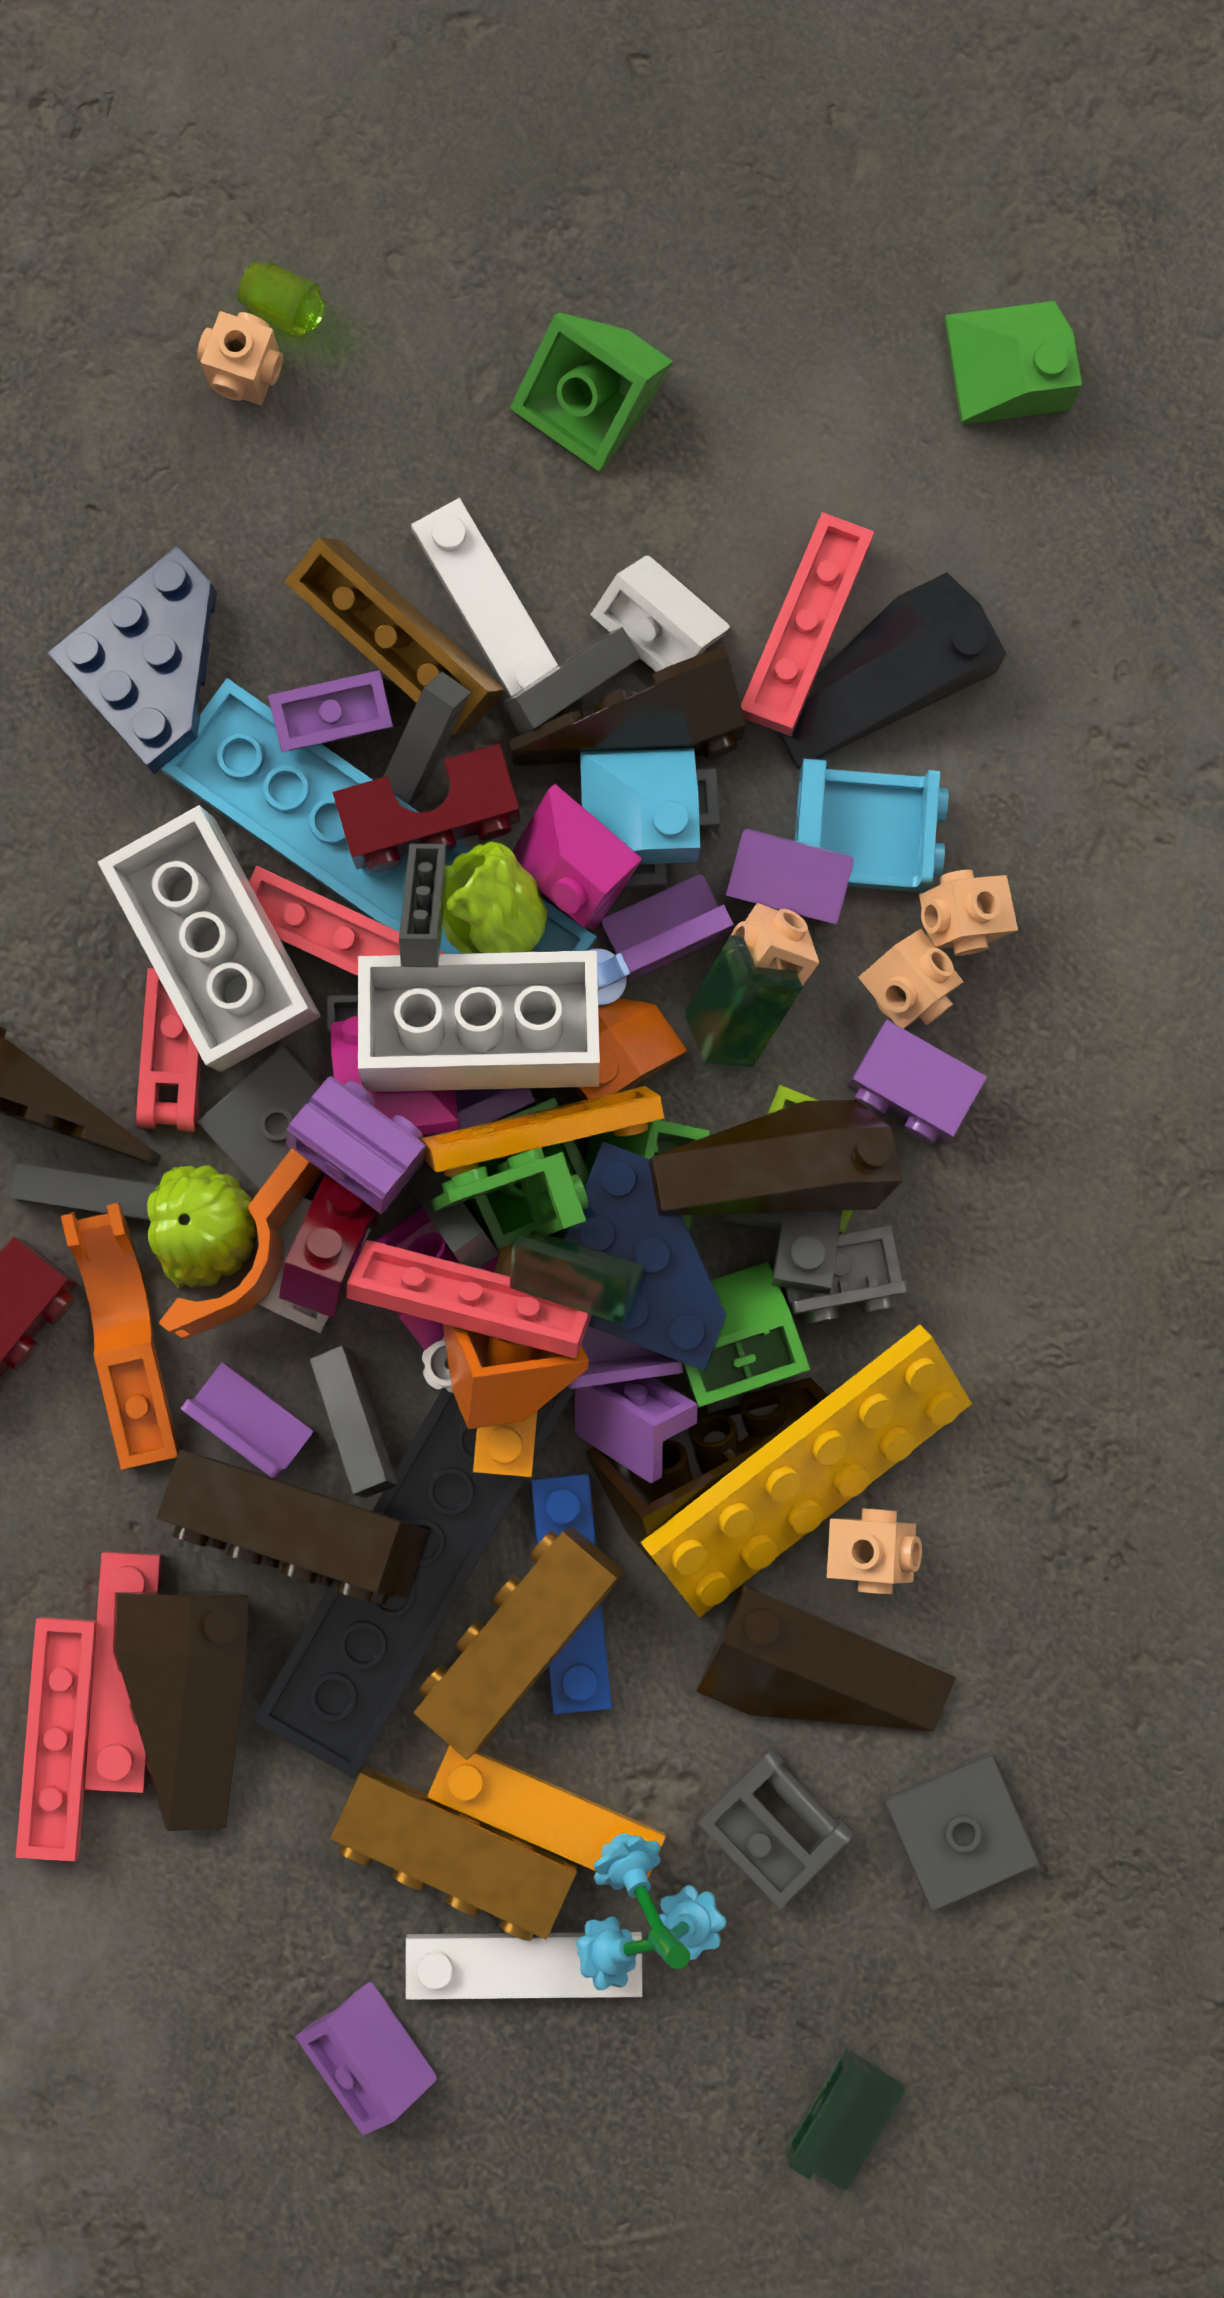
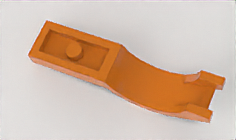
[159,1149,323,1340]
[60,1202,180,1470]

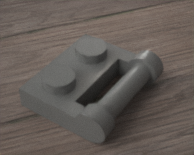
[697,1746,854,1909]

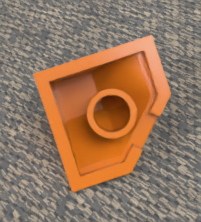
[574,997,687,1100]
[443,1324,589,1429]

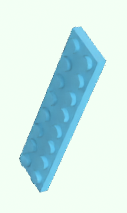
[161,678,597,954]

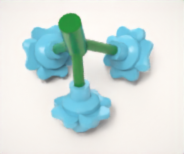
[576,1833,727,1990]

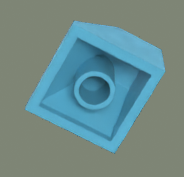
[580,748,700,864]

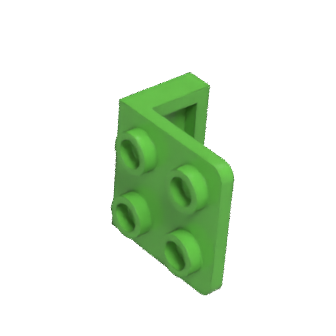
[431,1147,588,1238]

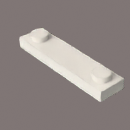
[411,497,558,698]
[406,1932,642,1999]

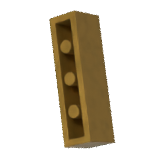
[284,538,505,735]
[413,1527,626,1760]
[330,1765,577,1941]

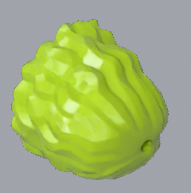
[442,841,548,954]
[147,1165,258,1288]

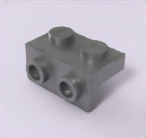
[784,1226,908,1324]

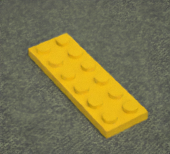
[641,1324,972,1618]

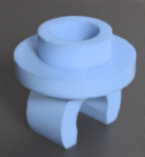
[588,949,631,1006]

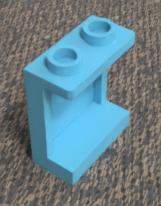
[794,759,949,893]

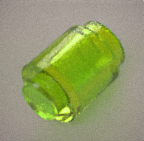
[237,261,325,337]

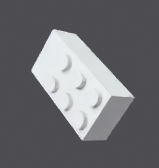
[98,805,321,1072]
[358,951,600,1092]

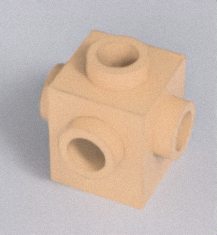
[197,311,283,406]
[919,870,1018,956]
[728,903,819,1004]
[858,929,964,1029]
[827,1508,922,1594]

